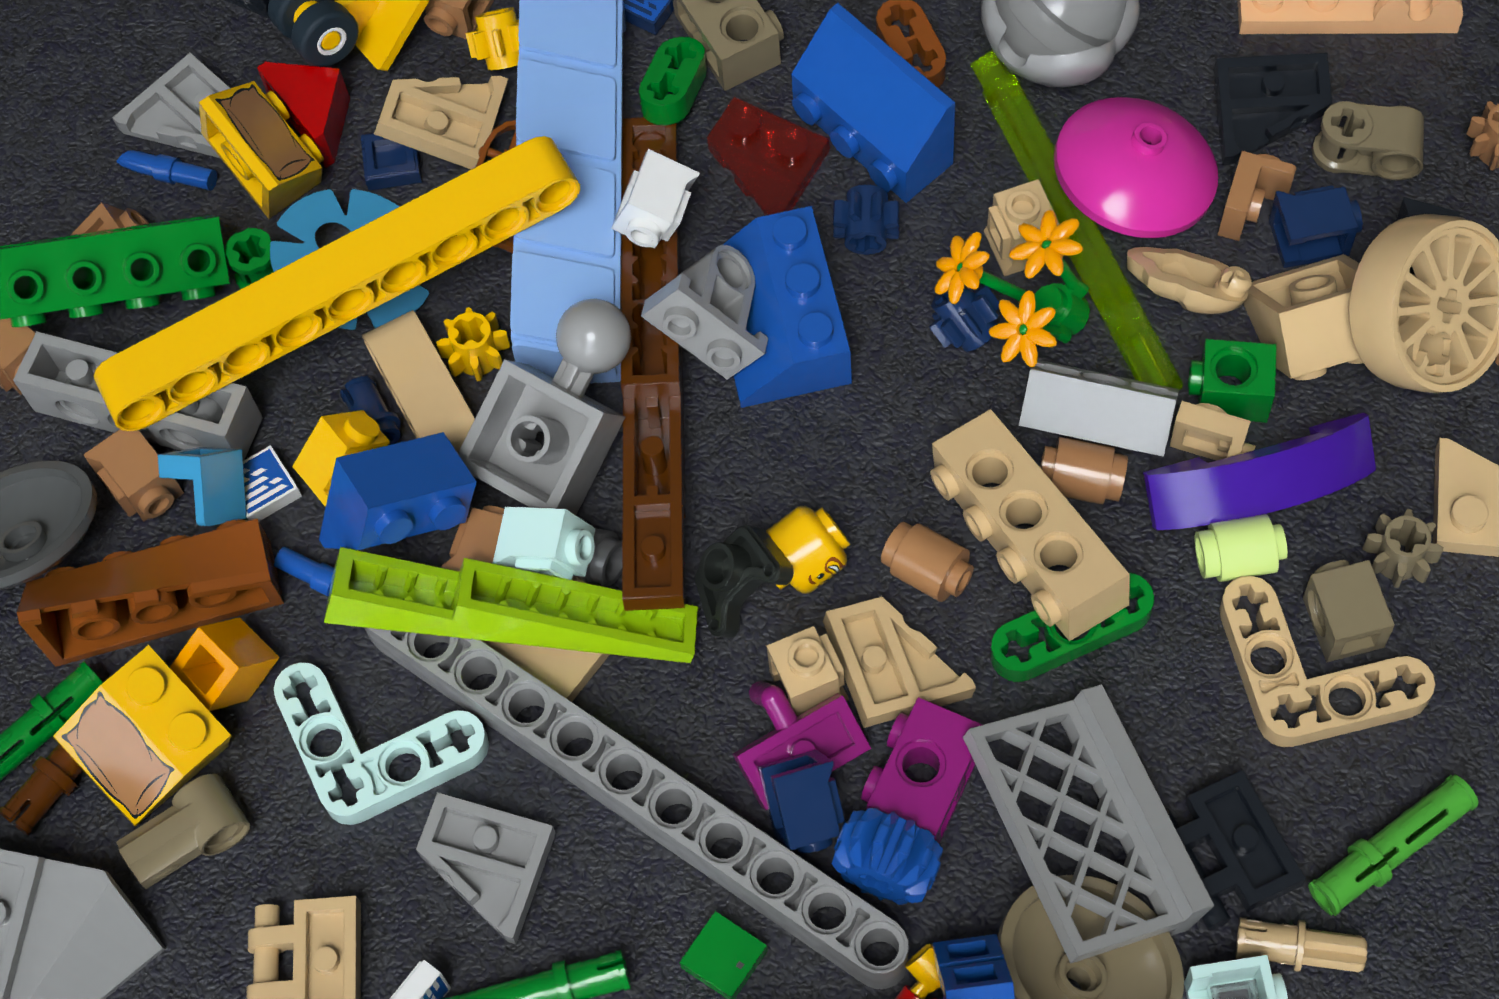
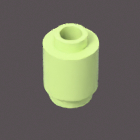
[1194,514,1288,582]

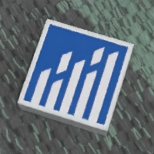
[243,445,302,521]
[390,960,451,999]

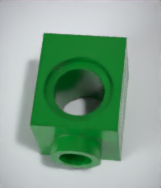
[1188,339,1277,423]

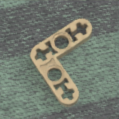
[1219,576,1435,747]

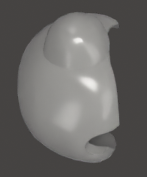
[981,0,1140,88]

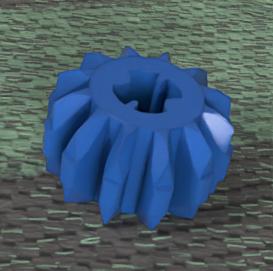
[831,808,943,905]

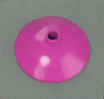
[1054,97,1218,238]

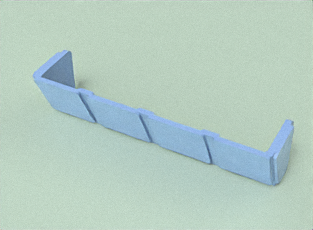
[510,0,626,383]

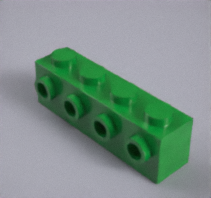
[0,215,230,327]

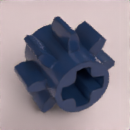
[833,185,900,255]
[929,284,999,352]

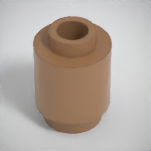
[1040,436,1128,505]
[881,522,974,602]

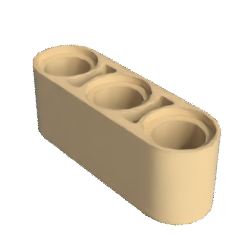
[362,310,475,453]

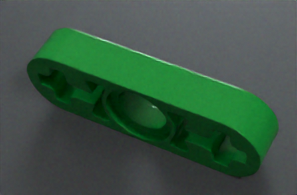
[991,573,1154,682]

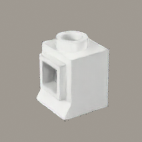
[611,149,700,249]

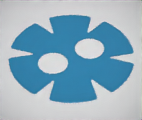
[270,189,429,330]

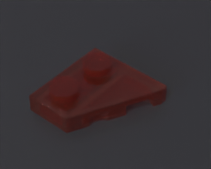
[707,97,830,216]

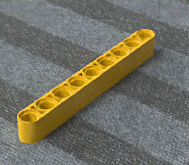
[93,136,580,431]

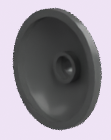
[0,460,97,591]

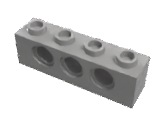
[13,331,263,461]

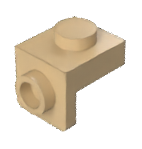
[1170,401,1256,461]

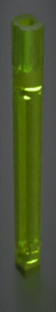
[970,50,1183,390]

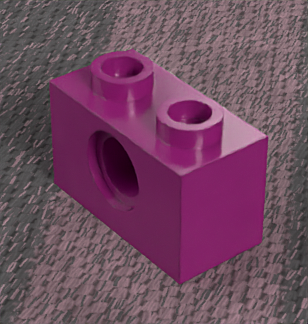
[861,697,983,844]

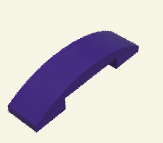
[1143,412,1376,531]

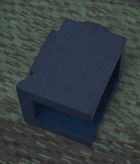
[1269,185,1363,268]
[758,750,845,853]

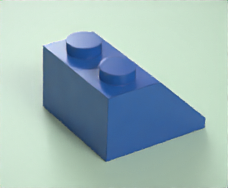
[319,432,477,550]

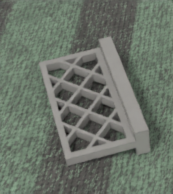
[963,684,1214,964]

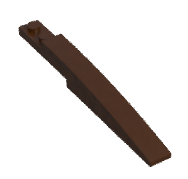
[621,117,686,611]

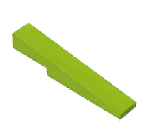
[324,547,698,663]

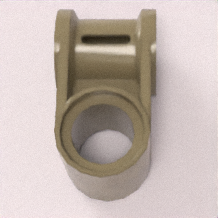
[1311,101,1424,180]

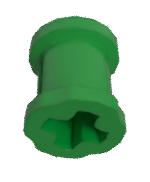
[224,228,273,289]

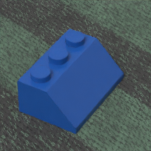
[791,3,955,203]
[722,206,852,408]

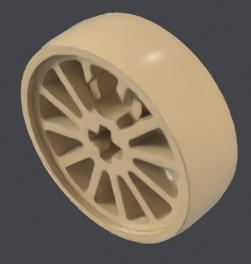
[1349,214,1499,393]

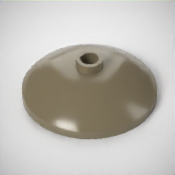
[998,875,1184,999]

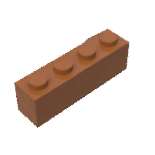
[17,518,284,667]

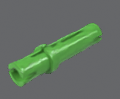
[1308,774,1479,916]

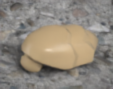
[1127,247,1252,314]

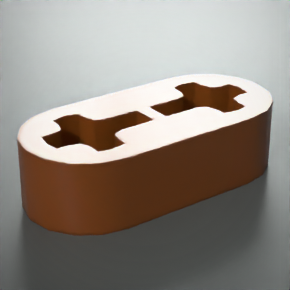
[876,0,946,88]

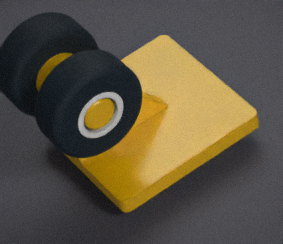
[268,0,430,71]

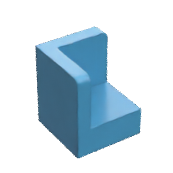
[158,447,246,526]

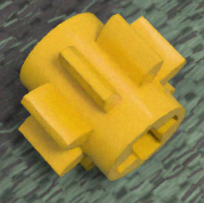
[465,7,519,70]
[436,307,510,382]

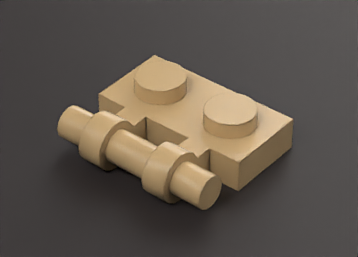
[246,896,361,999]

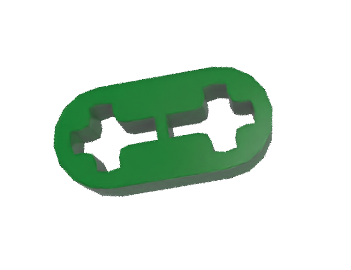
[639,37,707,125]

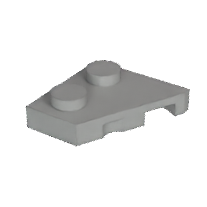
[112,53,231,158]

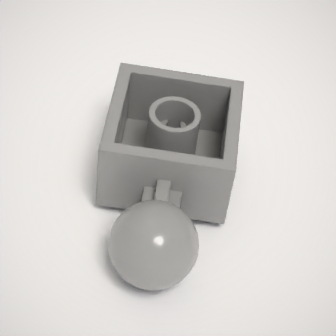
[458,299,631,515]

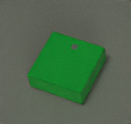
[679,911,768,999]

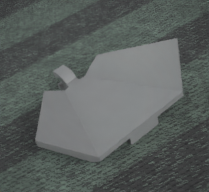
[0,849,167,999]

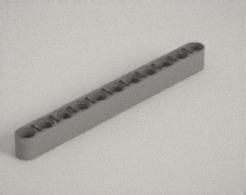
[364,627,908,989]

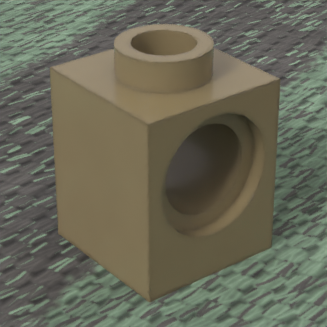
[1303,560,1395,663]

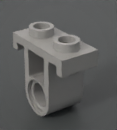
[641,245,768,380]

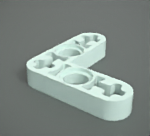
[274,662,489,825]

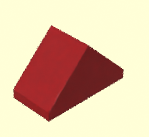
[257,62,350,168]

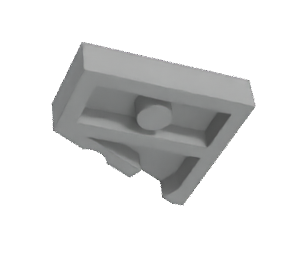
[416,792,556,944]

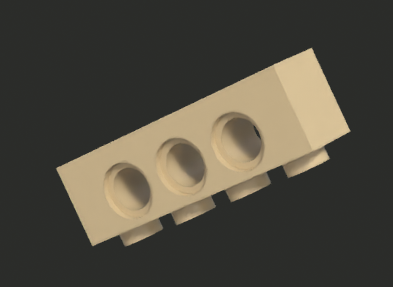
[930,409,1130,641]

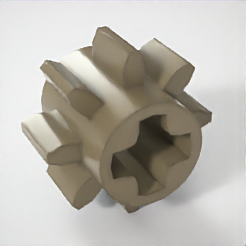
[1363,509,1444,588]

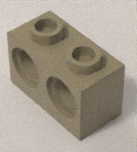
[673,0,784,91]

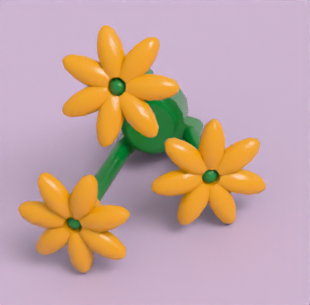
[935,209,1090,367]

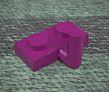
[732,681,871,810]

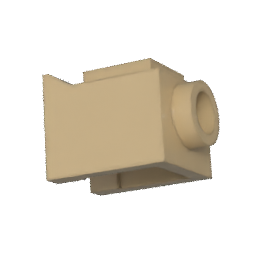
[984,179,1059,277]
[766,626,849,716]

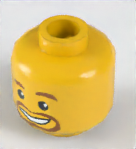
[766,506,851,594]

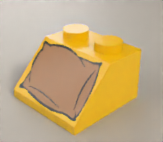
[199,81,324,219]
[53,645,231,827]

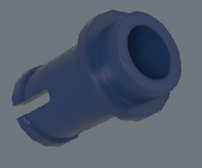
[340,376,401,445]

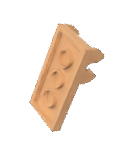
[1237,0,1463,34]

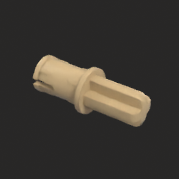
[1235,917,1368,972]

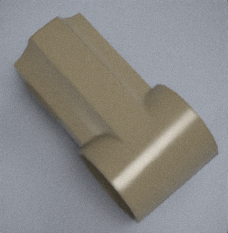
[116,773,250,889]

